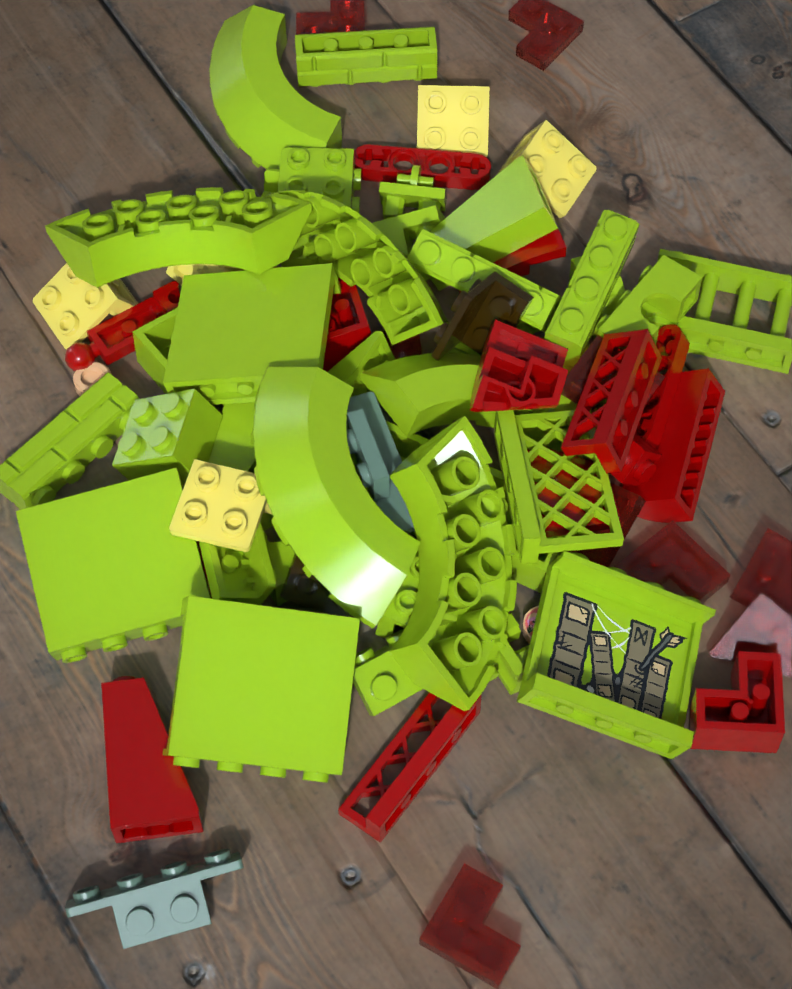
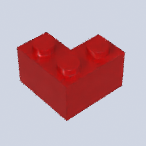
[323,277,371,372]
[689,651,785,753]

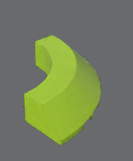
[209,5,342,169]
[45,187,312,288]
[263,190,448,345]
[359,353,598,461]
[250,367,421,629]
[389,416,517,711]

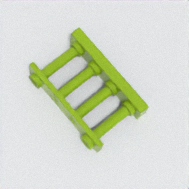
[646,249,792,374]

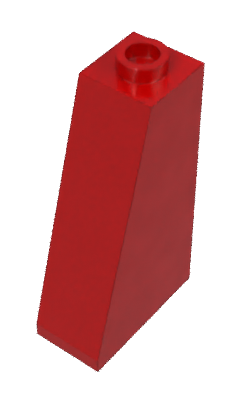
[101,676,203,844]

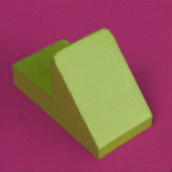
[372,205,445,258]

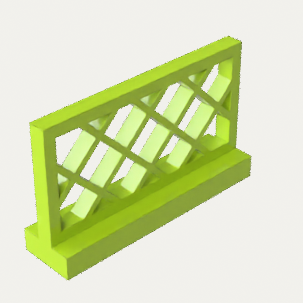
[494,408,624,564]

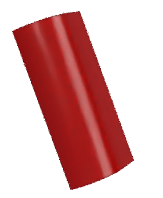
[618,368,725,523]

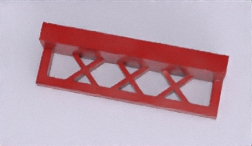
[561,329,662,474]
[338,692,482,843]

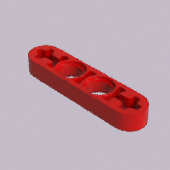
[354,144,491,190]
[636,324,690,450]

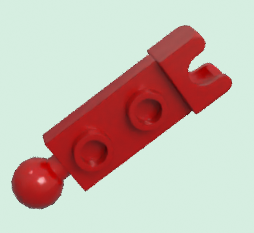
[65,281,180,371]

